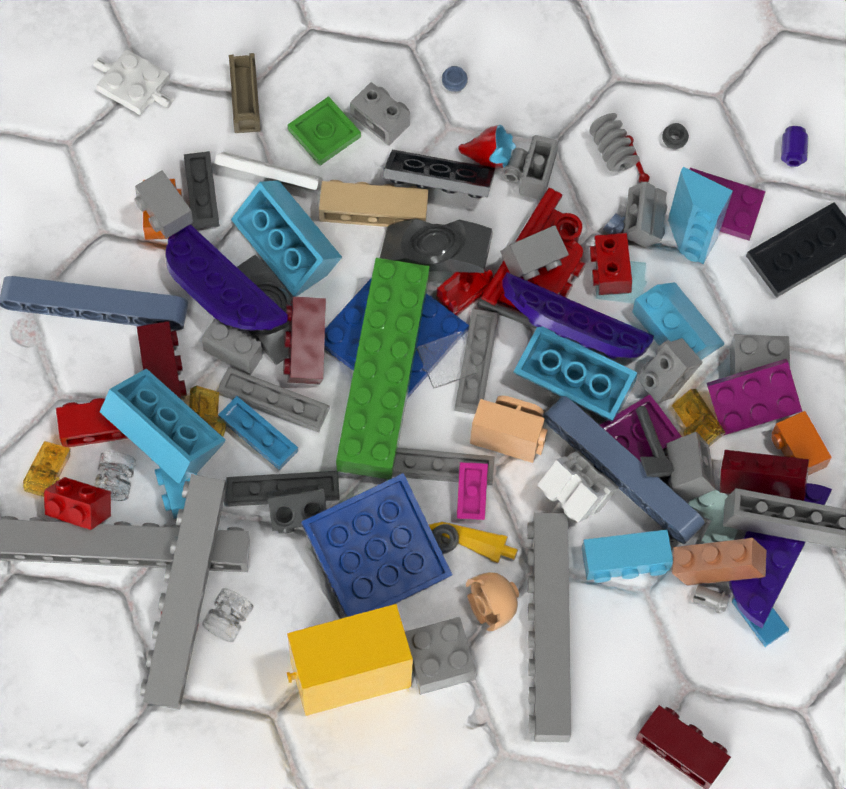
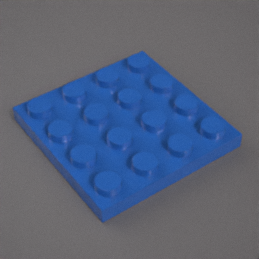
[324,278,469,399]
[301,473,453,617]

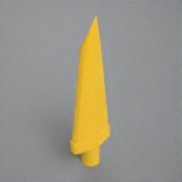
[429,522,518,563]

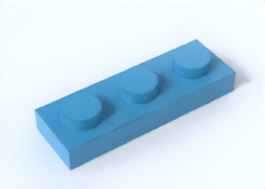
[218,396,298,470]

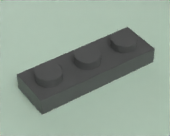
[184,151,220,229]

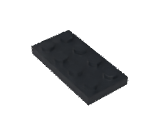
[383,149,495,198]
[746,202,846,298]

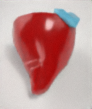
[458,125,516,168]

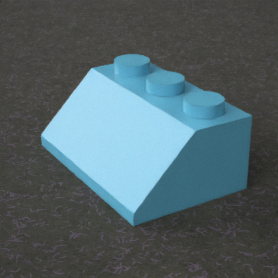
[632,282,724,360]

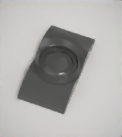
[380,219,493,273]
[237,255,292,365]

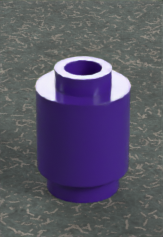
[781,126,808,167]

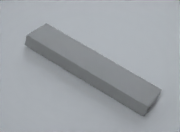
[454,308,499,414]
[217,367,330,432]
[393,448,495,485]

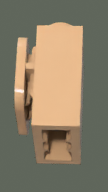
[470,395,548,463]

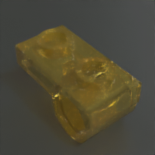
[189,386,226,437]
[672,389,726,447]
[23,441,71,497]

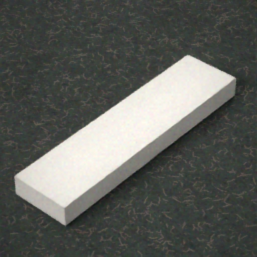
[214,151,323,190]

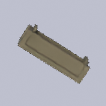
[228,53,261,133]

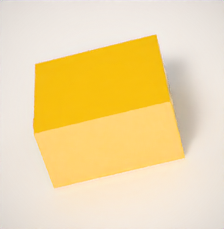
[286,604,413,716]

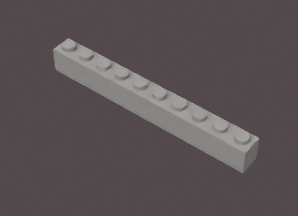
[0,516,250,572]

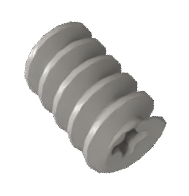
[589,113,640,172]

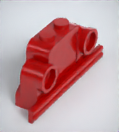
[481,188,586,310]

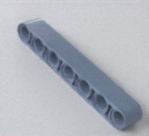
[0,276,188,331]
[543,396,705,544]

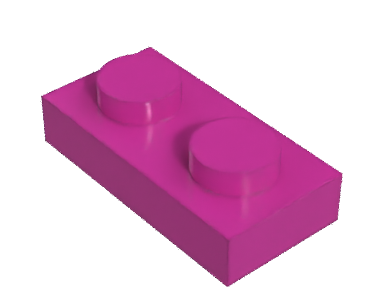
[457,462,488,520]

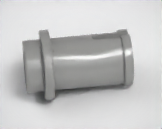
[503,148,528,183]
[692,584,730,613]

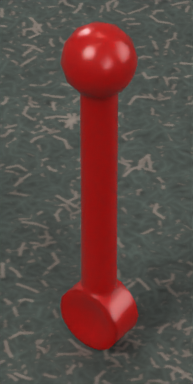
[624,135,650,183]

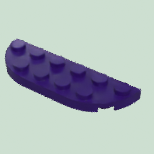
[165,224,288,330]
[502,273,654,359]
[729,483,832,628]

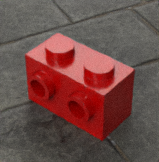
[589,233,632,295]
[44,477,111,530]

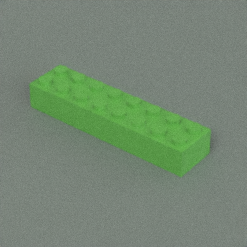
[336,258,430,480]

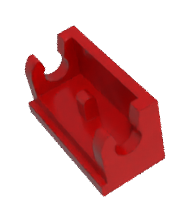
[436,269,493,316]

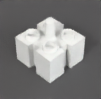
[537,450,619,522]

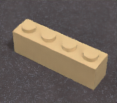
[319,180,428,227]

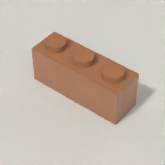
[672,538,766,585]

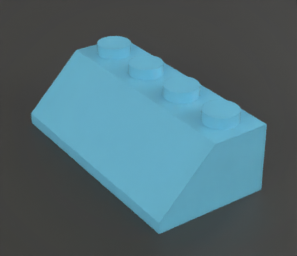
[668,167,733,264]
[231,180,342,297]
[513,326,637,422]
[100,369,226,484]

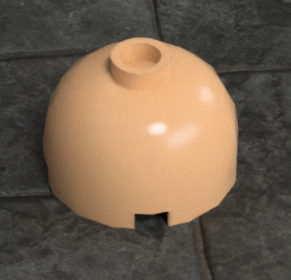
[466,572,519,631]

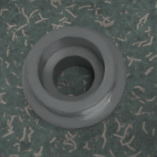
[662,123,689,149]
[432,524,459,553]

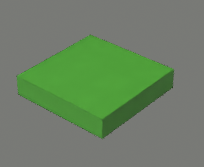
[287,96,361,166]

